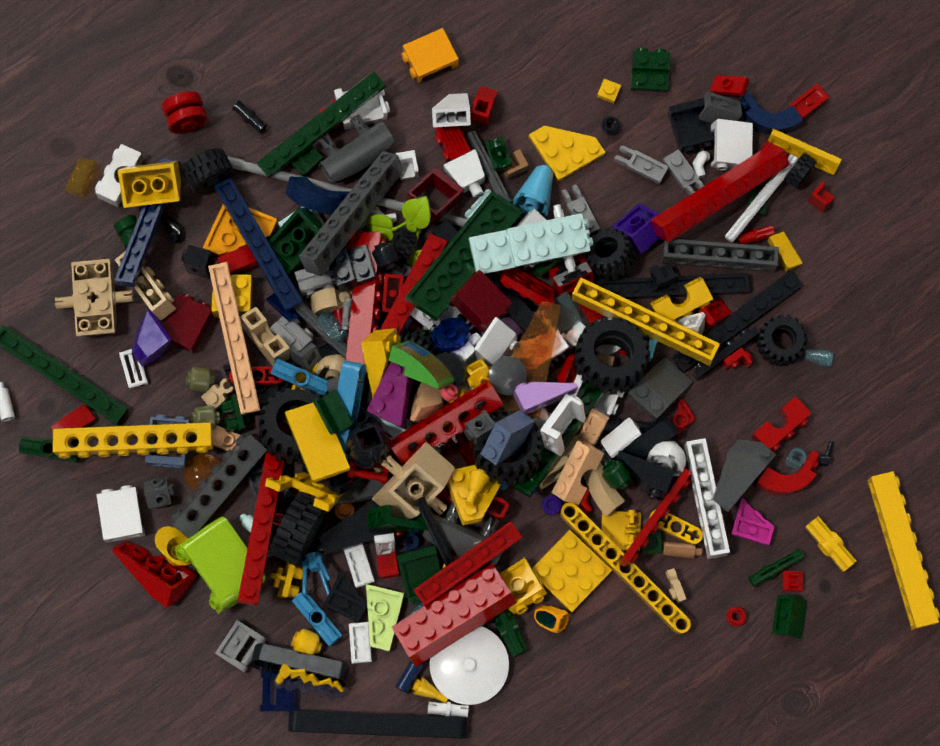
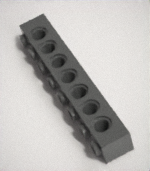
[299,151,404,276]

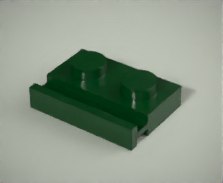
[290,145,324,177]

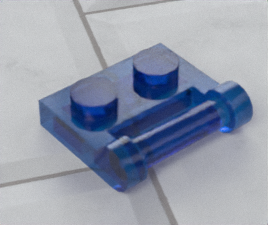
[260,671,297,712]

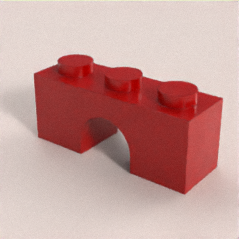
[751,396,811,452]

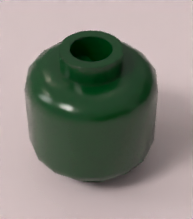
[602,460,631,489]

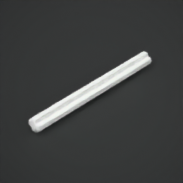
[725,154,798,243]

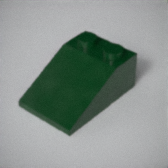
[268,208,323,275]

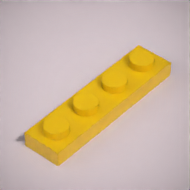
[768,129,842,175]

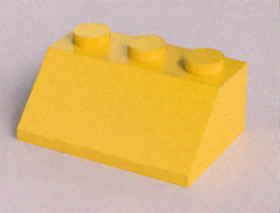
[117,161,181,208]

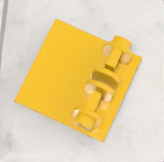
[601,510,641,551]

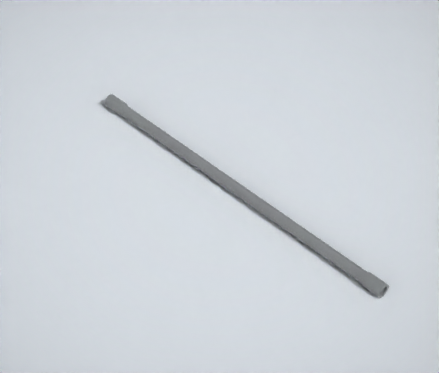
[228,156,468,227]

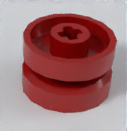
[161,91,208,134]

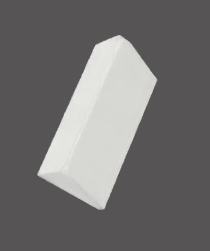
[601,417,641,458]

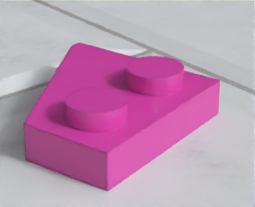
[731,498,774,546]

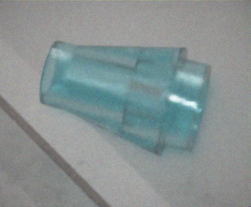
[805,349,834,368]

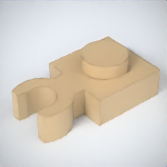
[201,378,235,411]
[665,568,686,604]

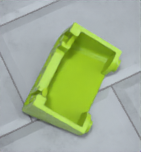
[174,517,265,614]

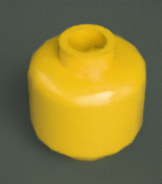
[291,629,322,655]

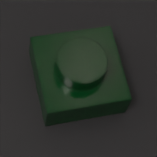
[642,533,662,555]

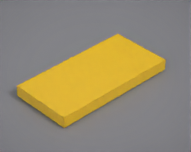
[285,403,350,483]

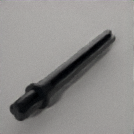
[415,497,465,586]

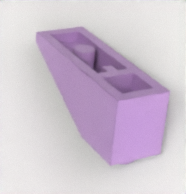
[513,382,578,415]

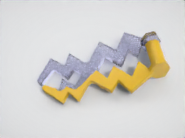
[274,664,344,700]

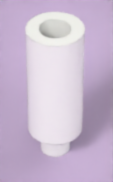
[0,382,15,422]

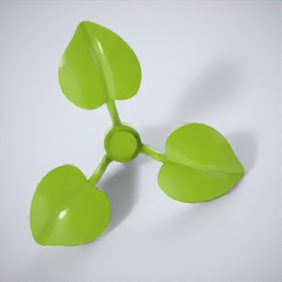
[365,196,431,267]

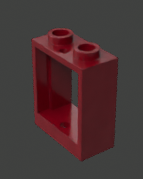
[405,167,464,225]

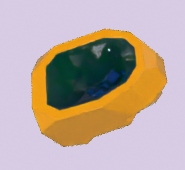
[534,605,570,633]

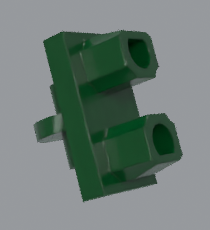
[484,136,512,172]
[220,395,254,434]

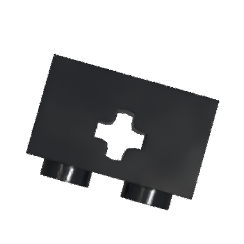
[181,245,215,279]

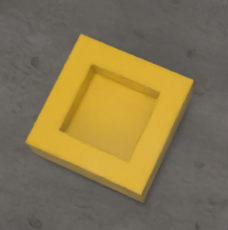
[597,79,621,104]

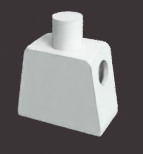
[444,150,485,198]

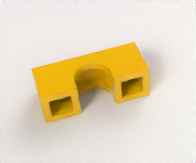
[650,277,713,322]

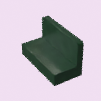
[312,390,355,435]
[772,595,807,639]

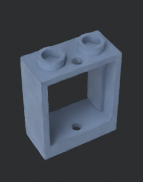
[145,414,191,469]

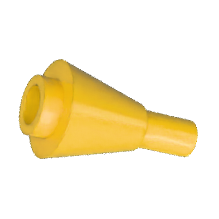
[466,469,490,505]
[412,677,448,703]

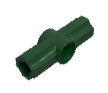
[19,436,80,463]
[494,609,528,658]

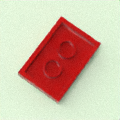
[500,268,555,310]

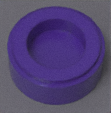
[542,495,562,516]

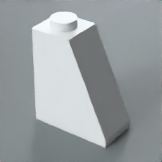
[432,93,471,127]

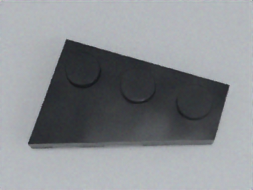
[302,463,362,495]

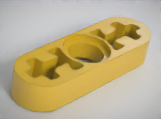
[649,510,703,545]

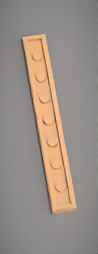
[208,262,261,415]

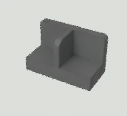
[699,92,742,123]

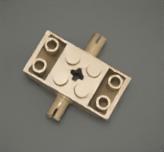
[55,259,134,337]
[372,442,455,520]

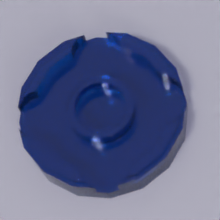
[431,318,470,352]

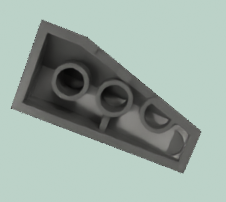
[713,439,776,512]

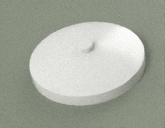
[430,626,509,705]

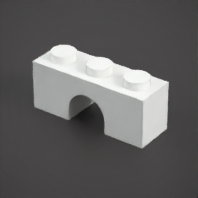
[95,144,144,207]

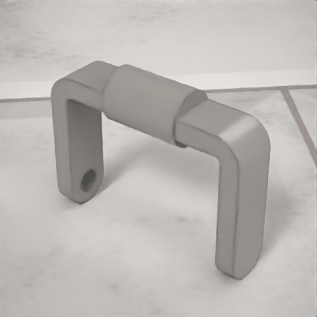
[342,297,352,330]

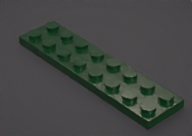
[405,191,523,321]

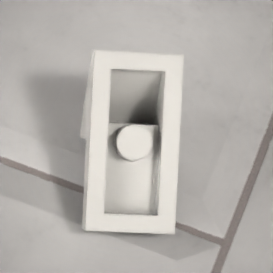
[676,312,705,335]

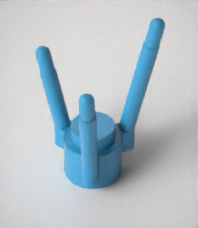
[302,552,330,596]

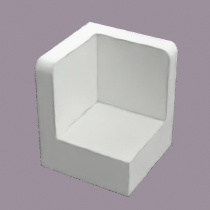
[396,150,419,180]

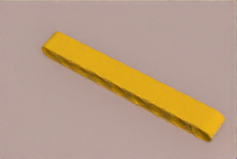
[560,503,691,634]

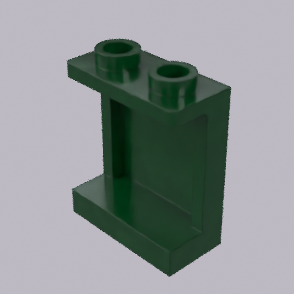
[367,505,428,534]
[396,545,447,604]

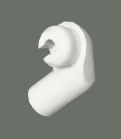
[693,151,710,178]

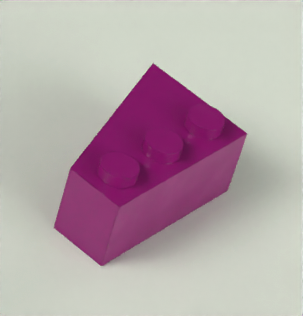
[367,361,413,430]

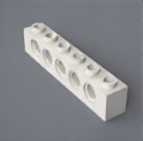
[684,438,730,559]

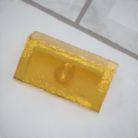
[64,158,97,198]

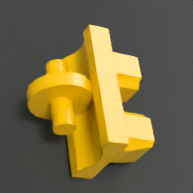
[270,562,303,598]

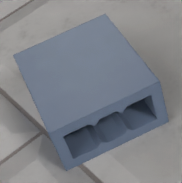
[481,410,535,465]

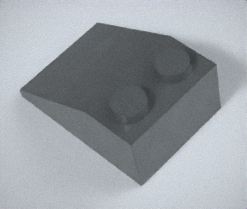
[626,357,693,422]

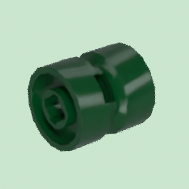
[113,215,137,250]

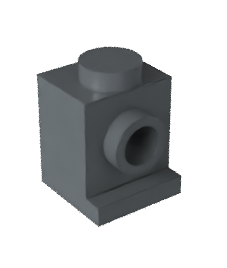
[464,410,495,446]

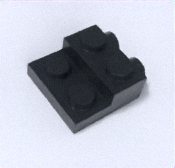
[328,244,377,292]

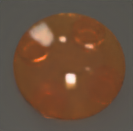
[184,454,221,491]

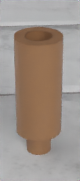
[662,541,702,559]

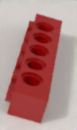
[391,380,504,466]

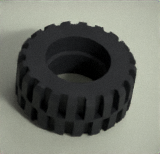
[574,317,650,394]
[259,387,322,465]

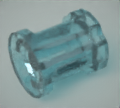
[786,448,806,469]

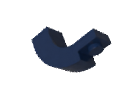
[739,90,803,135]
[286,176,350,215]

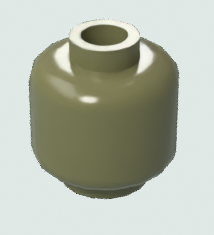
[186,367,215,392]
[191,406,220,430]

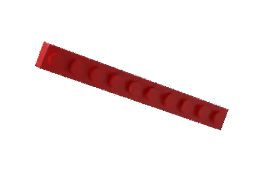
[238,423,291,606]

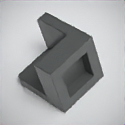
[290,343,321,371]

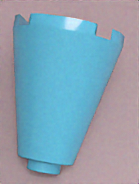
[513,165,553,217]

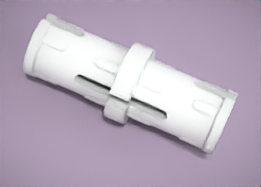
[427,701,469,718]

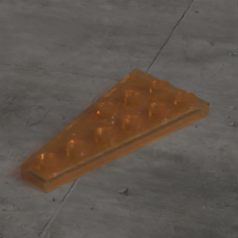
[496,302,561,419]

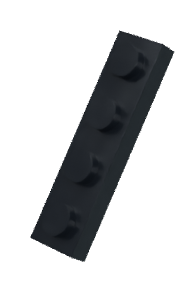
[693,327,759,381]

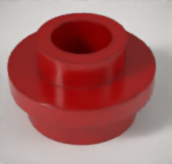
[726,607,746,627]

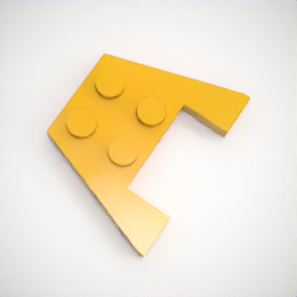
[265,472,343,512]

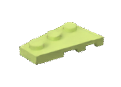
[366,584,404,652]

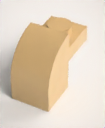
[310,287,352,316]

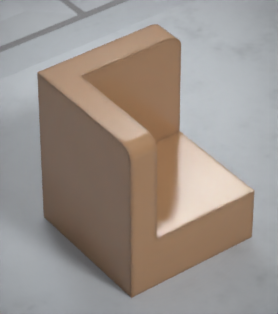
[503,149,528,180]

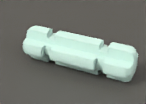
[465,189,491,219]

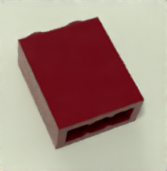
[449,269,512,333]
[161,293,213,354]

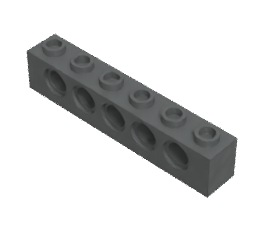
[661,239,779,272]
[170,433,267,538]

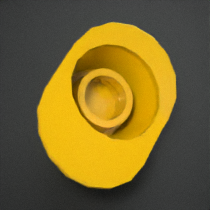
[155,526,192,566]

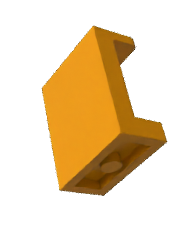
[401,28,459,83]

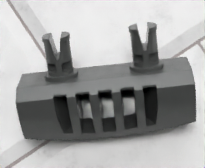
[318,114,394,184]
[422,500,502,567]

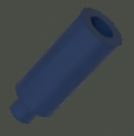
[395,661,424,694]

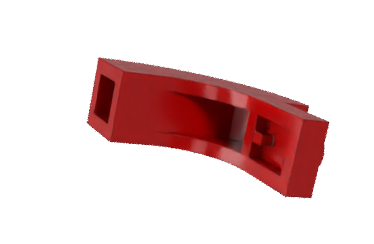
[754,450,819,496]

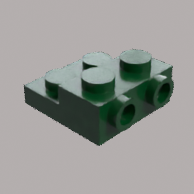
[631,47,670,93]

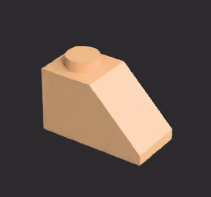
[410,383,444,422]

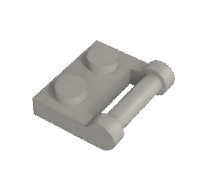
[215,620,267,673]

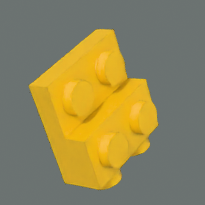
[499,557,547,614]

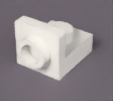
[561,320,586,350]

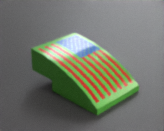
[388,341,455,389]

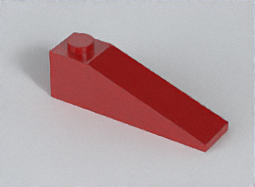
[112,541,197,608]

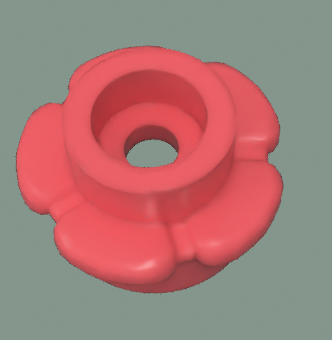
[440,384,458,402]

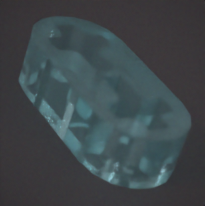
[317,311,348,343]

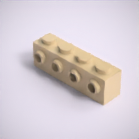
[115,252,176,320]

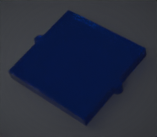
[266,293,301,322]

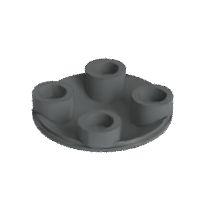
[488,356,527,395]

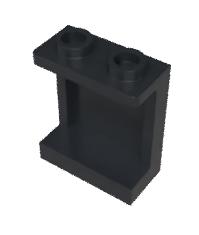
[667,98,715,154]

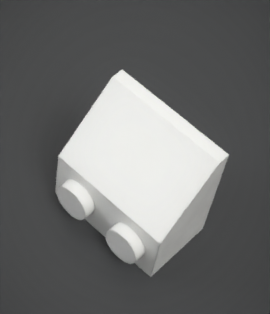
[474,317,518,366]

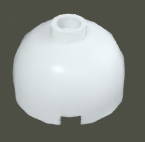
[646,441,686,477]

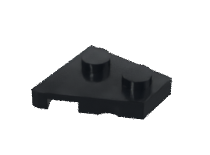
[323,571,367,623]

